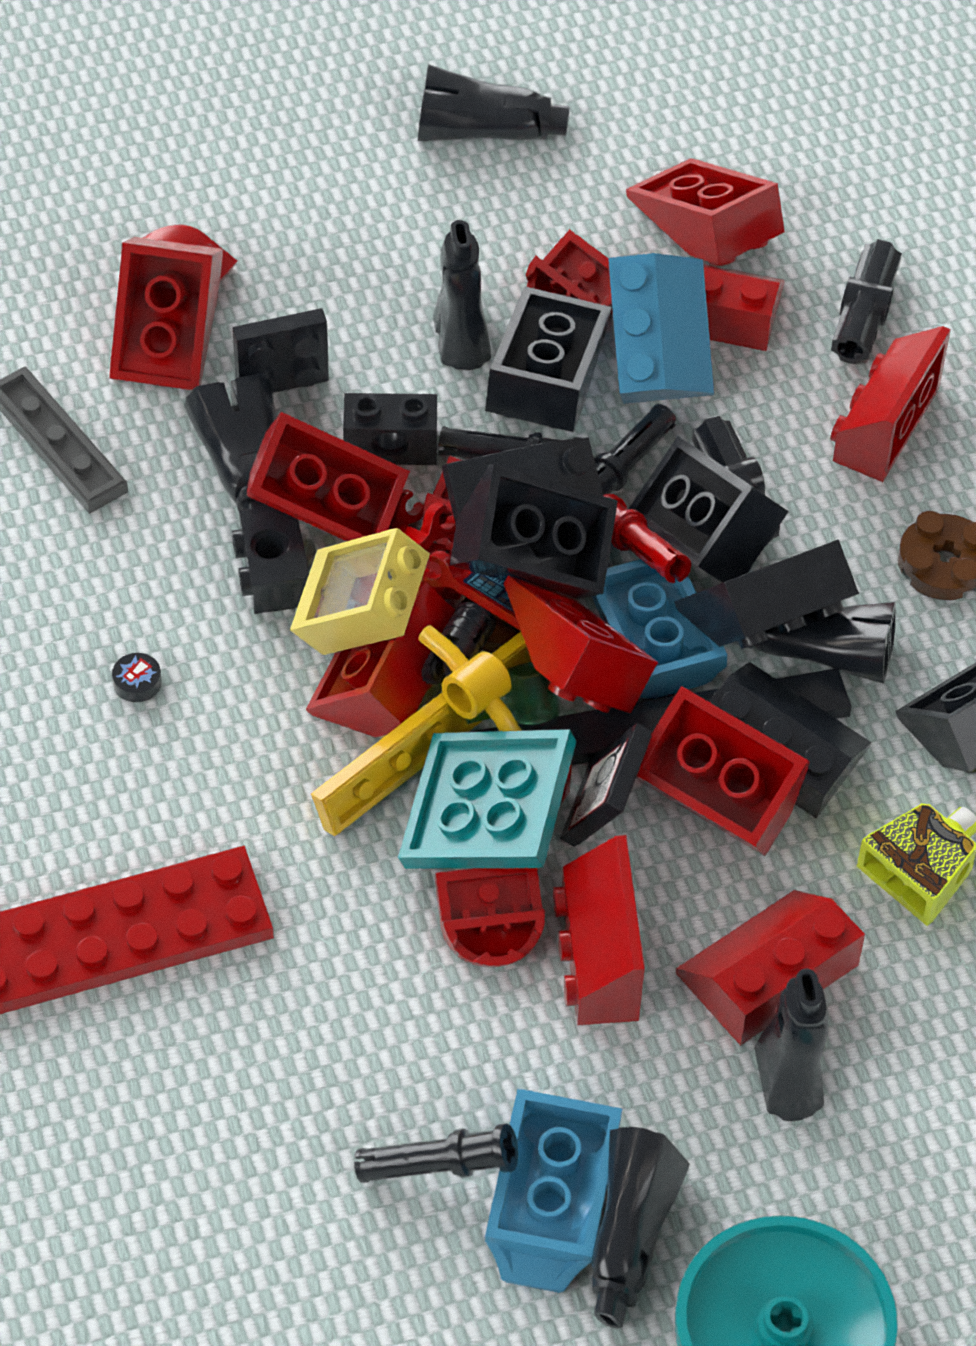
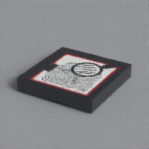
[560,723,652,847]

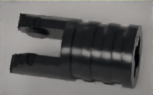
[421,601,496,685]

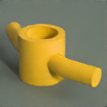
[418,625,522,731]

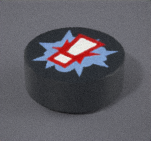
[112,653,162,702]

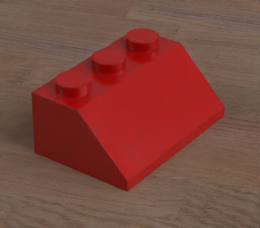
[703,264,785,352]
[830,326,951,482]
[246,412,410,541]
[306,581,455,738]
[636,686,810,856]
[553,835,645,1026]
[675,890,865,1046]

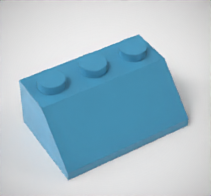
[608,253,714,404]

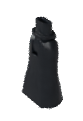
[417,64,570,142]
[433,220,491,370]
[184,374,276,511]
[747,602,896,684]
[754,969,829,1121]
[592,1127,690,1328]

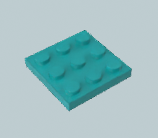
[398,730,576,869]

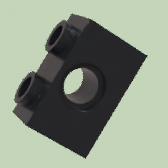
[343,393,437,465]
[232,506,309,614]

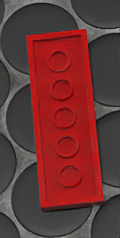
[0,845,274,1014]

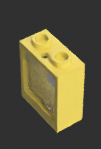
[290,528,430,655]

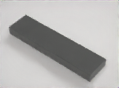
[0,366,128,514]

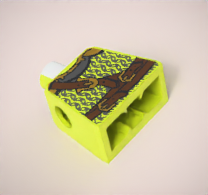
[856,803,976,926]

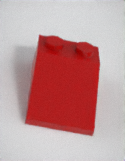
[625,158,785,266]
[109,237,223,390]
[504,575,658,713]

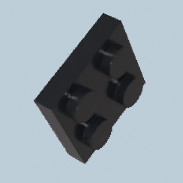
[232,308,329,393]

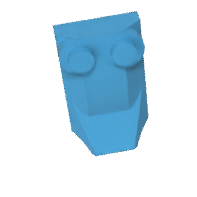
[591,559,728,699]
[485,1088,622,1293]

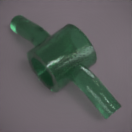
[465,662,560,725]

